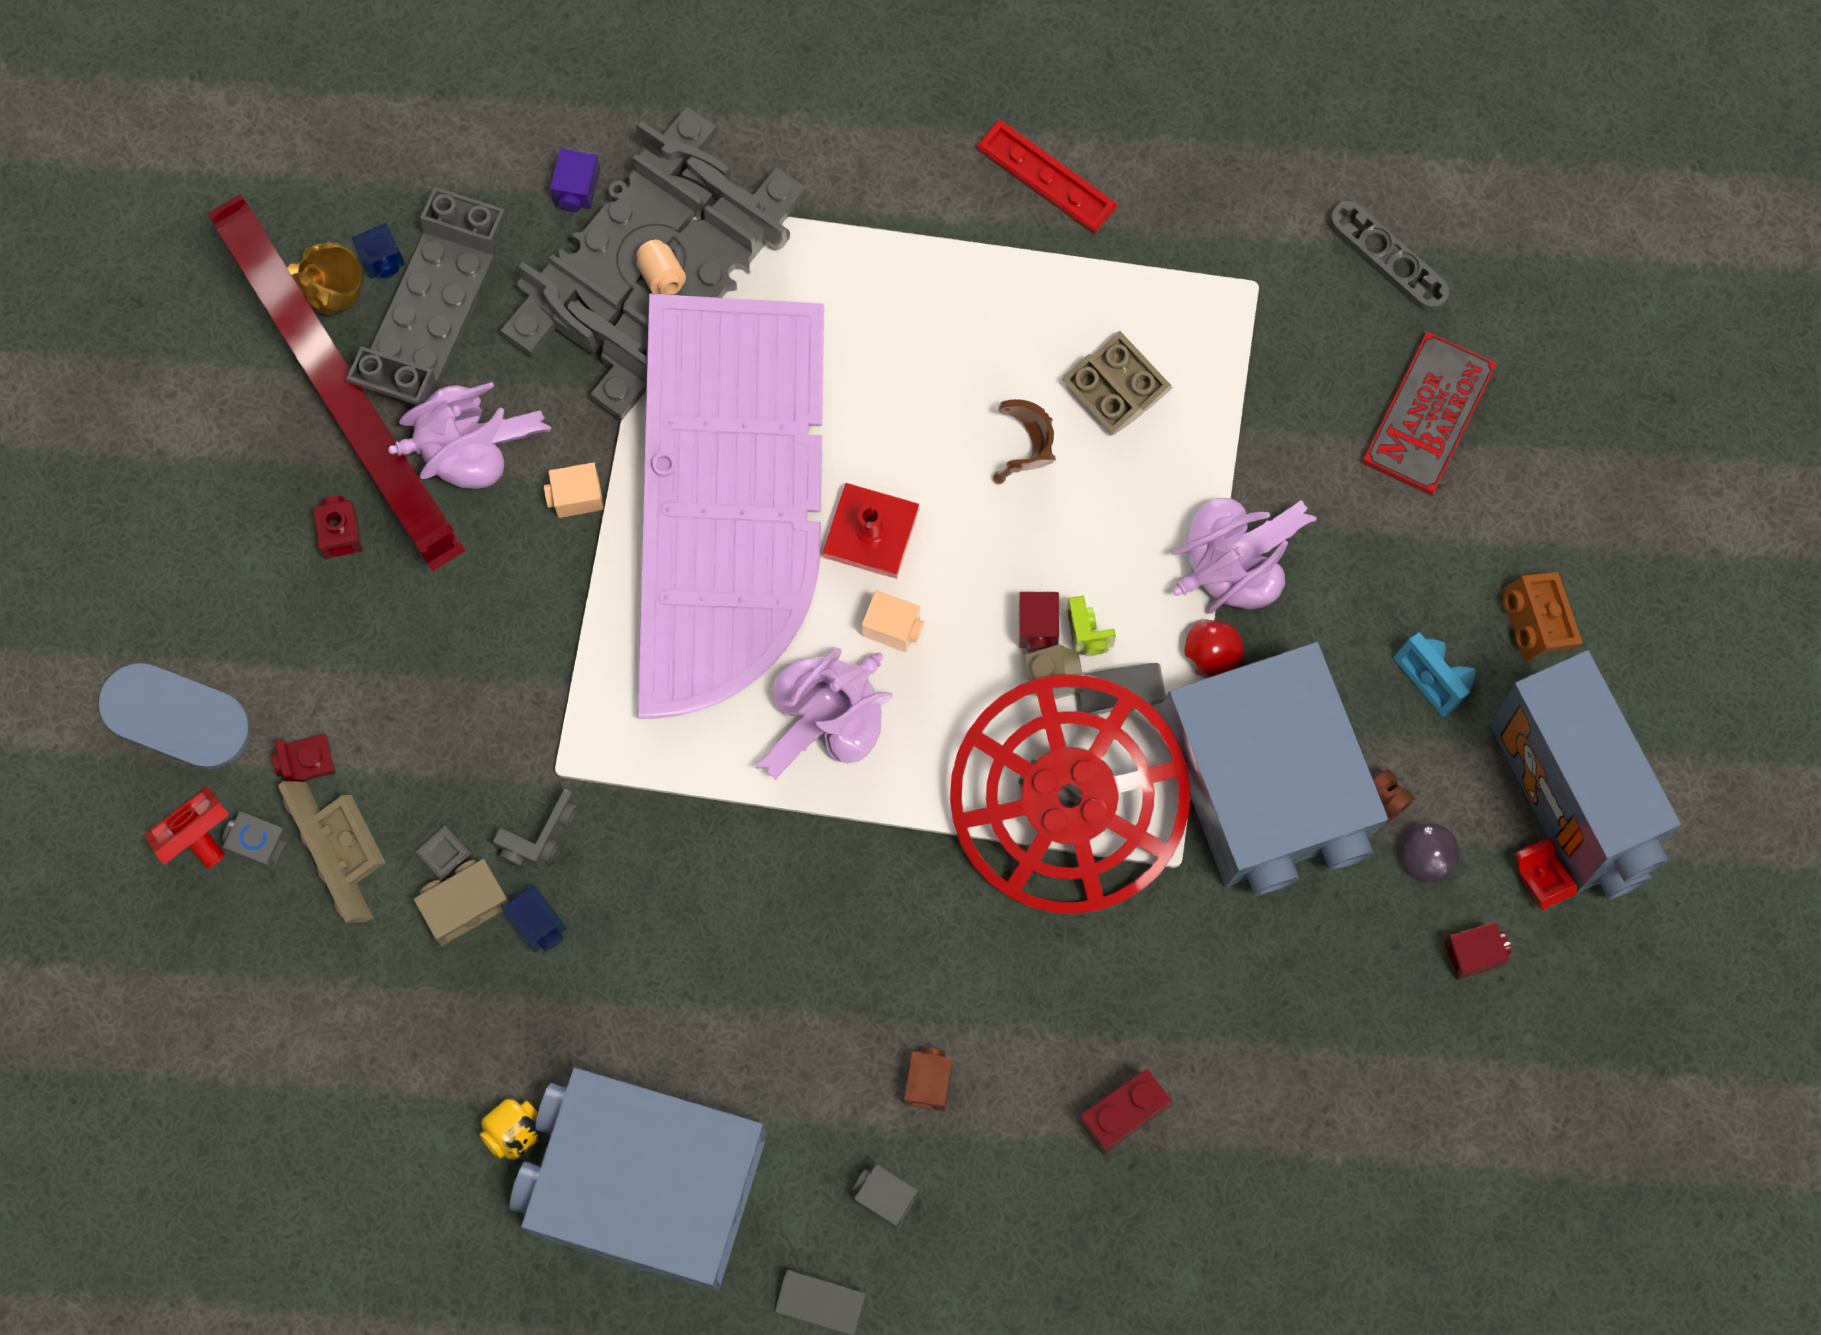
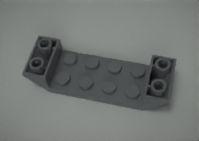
[346,187,505,405]

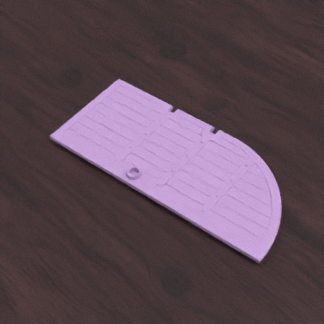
[638,294,824,719]

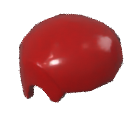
[1184,619,1244,678]

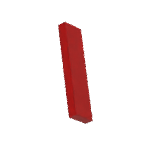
[976,119,1118,235]

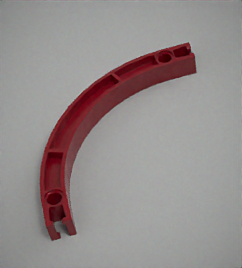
[207,194,466,572]

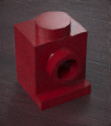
[313,496,363,559]

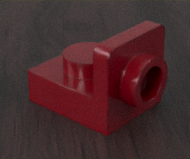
[271,734,336,782]

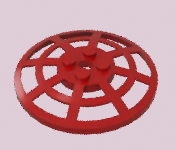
[950,674,1190,914]

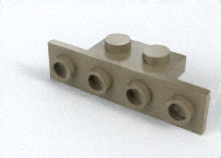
[278,781,385,923]

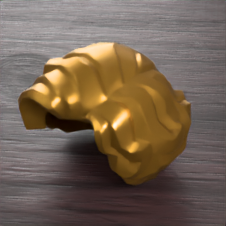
[287,241,364,316]

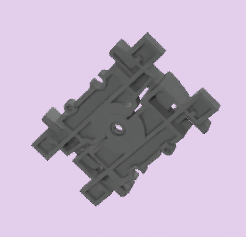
[500,107,807,420]

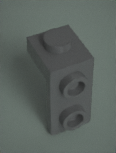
[493,789,578,870]

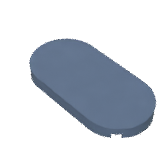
[99,663,251,770]

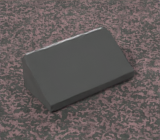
[775,1270,866,1335]

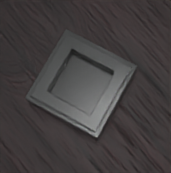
[415,826,472,882]

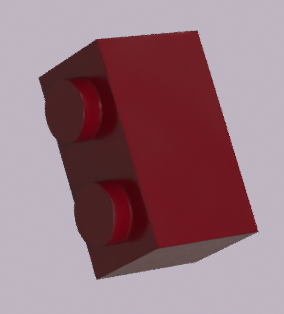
[1080,1068,1172,1155]

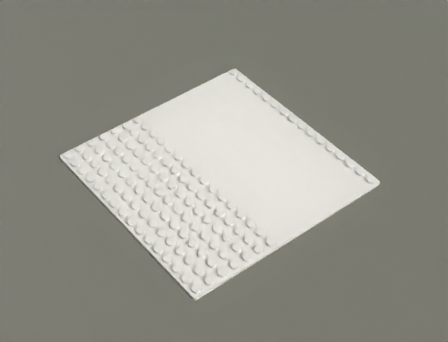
[555,217,1259,868]

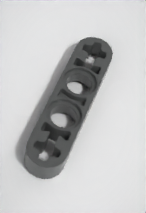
[1330,201,1449,312]

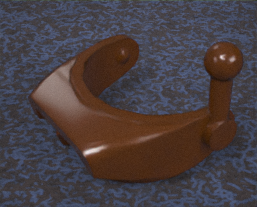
[993,399,1056,484]

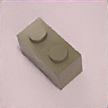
[413,859,512,947]

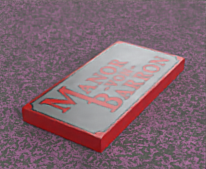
[1362,332,1497,496]

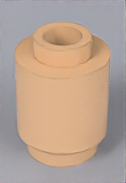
[636,240,686,295]

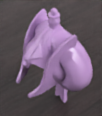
[388,382,551,489]
[1171,498,1317,614]
[756,648,893,780]

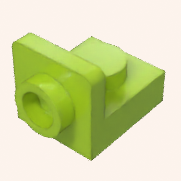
[1066,595,1116,656]

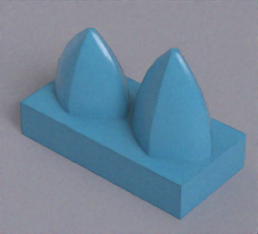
[1393,632,1476,718]

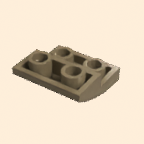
[1061,331,1173,435]

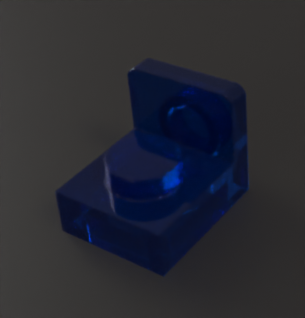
[352,223,405,279]

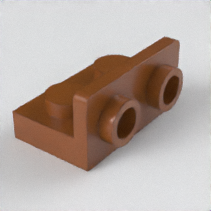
[1500,572,1583,662]

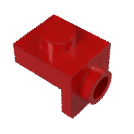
[1516,838,1577,911]

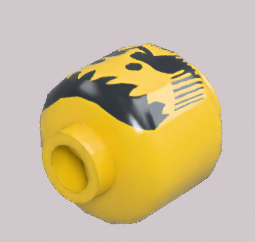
[479,1099,541,1160]

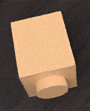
[544,463,604,518]
[862,590,925,652]

